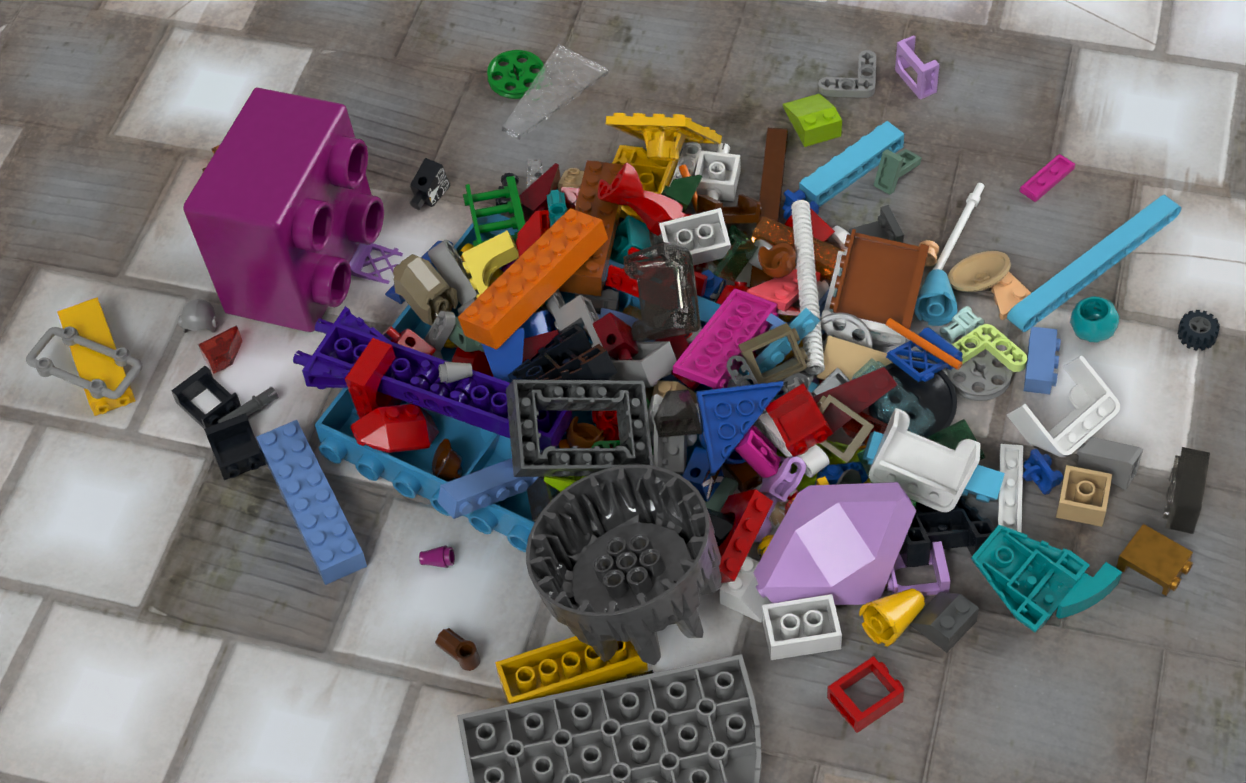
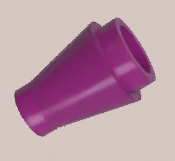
[419,545,455,568]

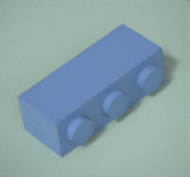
[1024,326,1061,395]

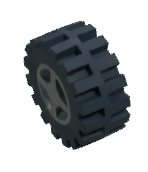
[1177,310,1220,351]

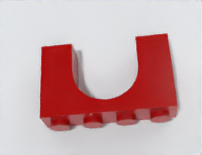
[345,338,402,419]
[718,489,774,583]

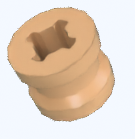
[918,240,939,267]

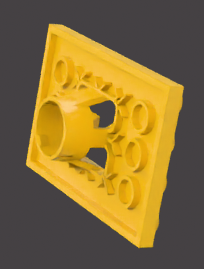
[606,113,722,161]

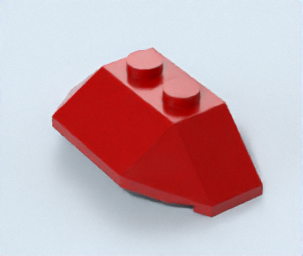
[516,210,550,257]
[350,404,439,453]

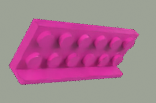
[673,288,779,390]

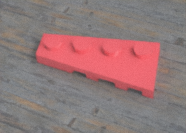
[747,269,821,311]

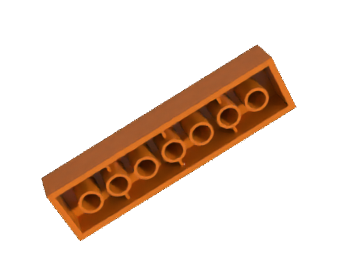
[458,208,608,350]

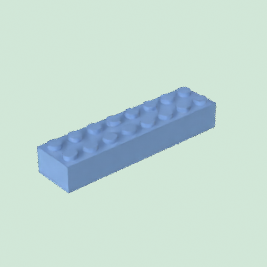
[256,420,367,585]

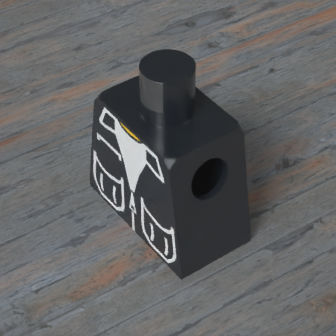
[410,158,450,210]

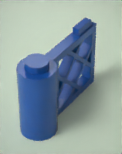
[886,327,963,382]

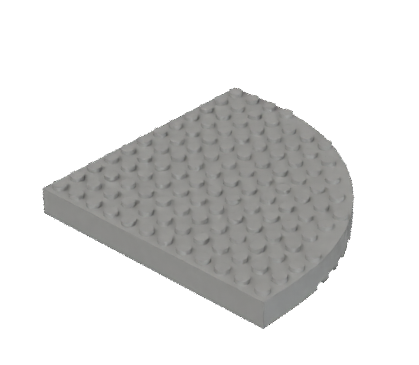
[457,654,761,783]

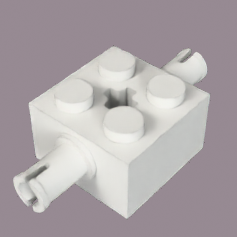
[695,143,741,202]

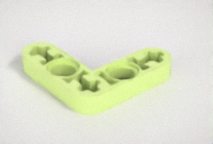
[952,324,1027,372]

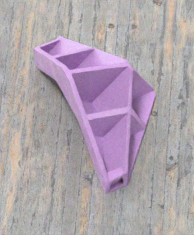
[753,482,916,605]

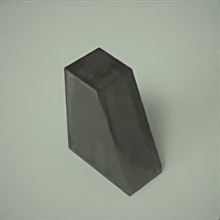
[654,389,703,437]

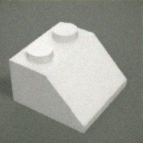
[720,556,772,623]

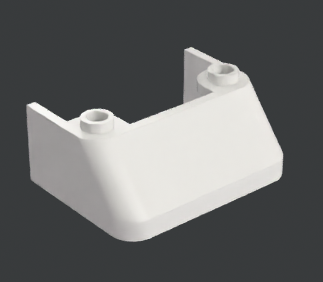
[1007,355,1120,457]

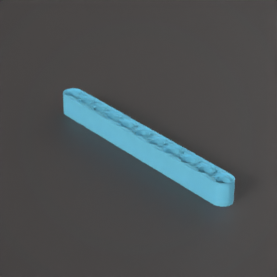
[1007,195,1181,332]

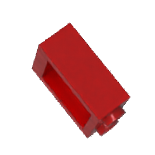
[827,656,904,733]

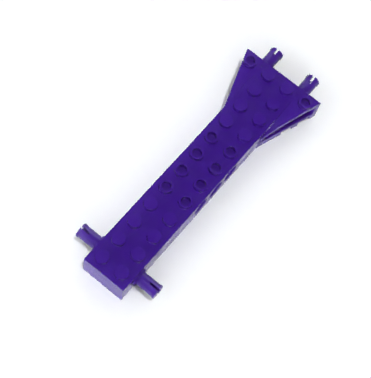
[293,306,573,450]

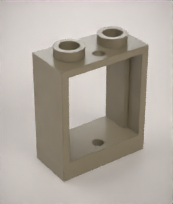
[738,323,808,384]
[817,394,874,463]

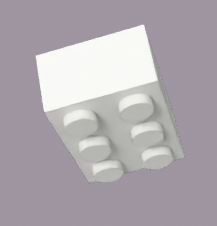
[659,208,732,267]
[762,594,842,660]

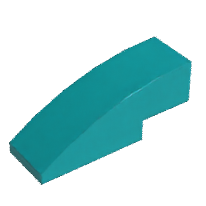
[1056,562,1122,619]

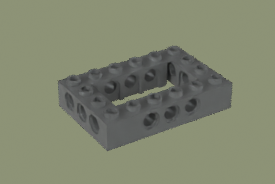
[506,380,654,477]

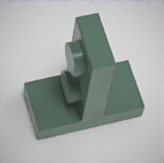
[873,149,922,195]

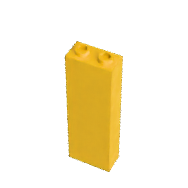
[57,297,136,416]

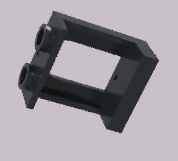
[171,366,241,429]

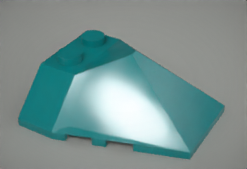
[971,525,1090,633]

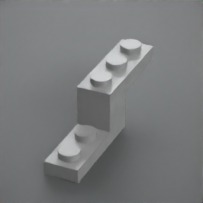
[546,289,611,357]

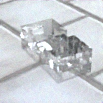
[526,159,543,189]

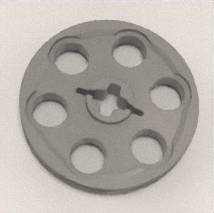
[820,313,873,349]
[946,343,1012,401]

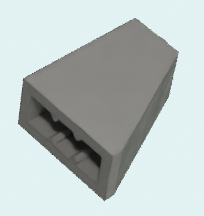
[1077,437,1143,490]

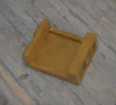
[1116,524,1193,596]

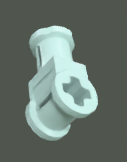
[939,306,984,344]

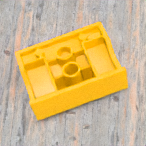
[612,145,679,223]

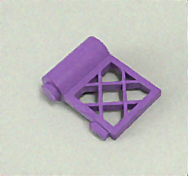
[349,243,403,284]

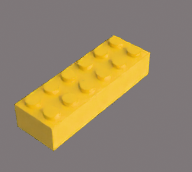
[495,636,648,704]

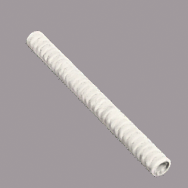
[791,200,825,375]

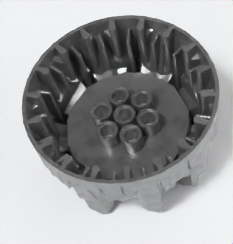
[526,465,721,665]

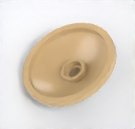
[948,251,1011,292]

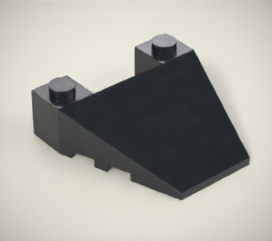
[508,324,618,381]
[900,496,995,567]

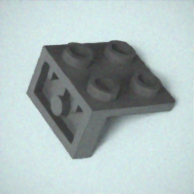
[849,205,904,243]

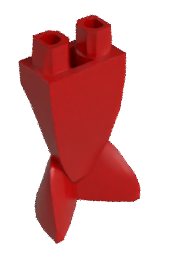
[597,163,689,236]

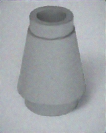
[439,362,472,384]

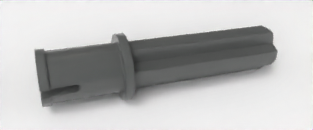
[218,387,279,423]

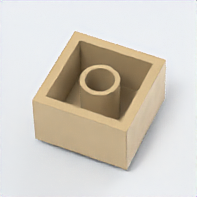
[1056,465,1112,527]

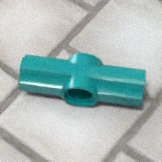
[547,190,567,226]

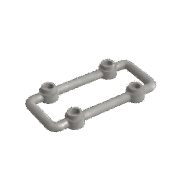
[26,326,142,399]

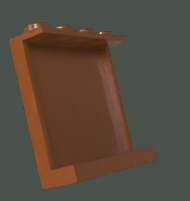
[829,229,929,330]

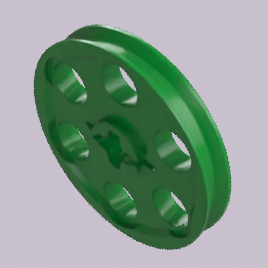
[487,50,545,99]

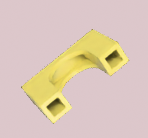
[462,230,543,308]

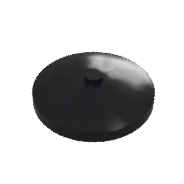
[868,358,957,441]

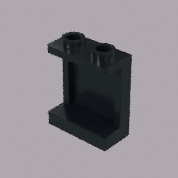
[204,413,266,480]

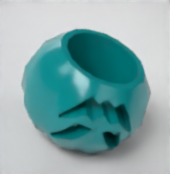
[1070,296,1120,343]

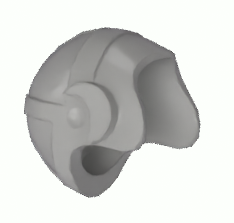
[179,299,218,333]

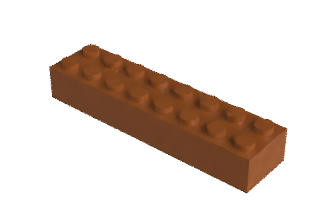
[559,160,624,296]

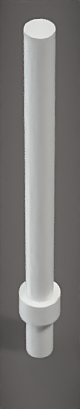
[933,183,985,270]

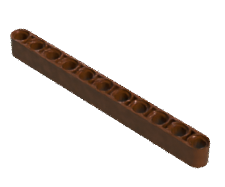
[750,127,788,287]

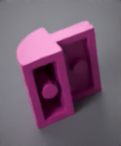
[734,425,781,478]

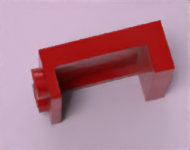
[766,383,833,457]

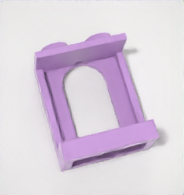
[895,36,939,99]
[886,541,951,596]

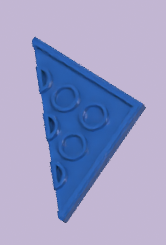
[696,381,783,476]

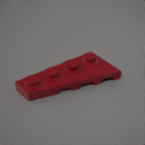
[813,367,898,433]

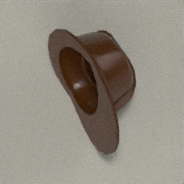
[432,439,462,481]

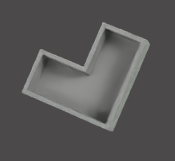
[610,341,677,388]

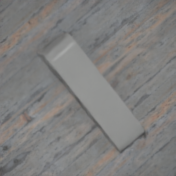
[428,240,479,315]

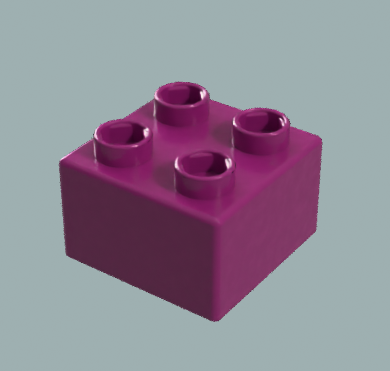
[183,87,384,332]

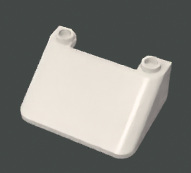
[869,408,980,512]

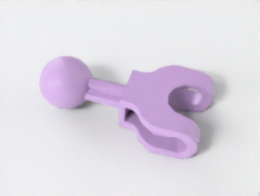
[754,456,806,542]

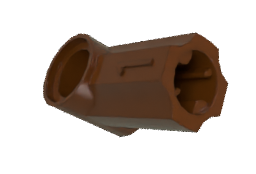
[435,628,480,671]

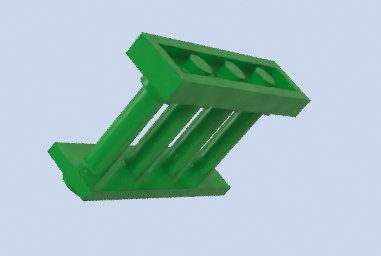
[463,176,525,247]

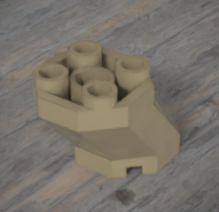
[393,254,458,326]

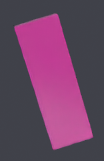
[1020,154,1075,202]

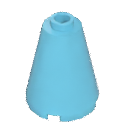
[915,269,958,326]

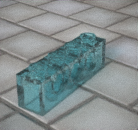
[852,358,936,436]

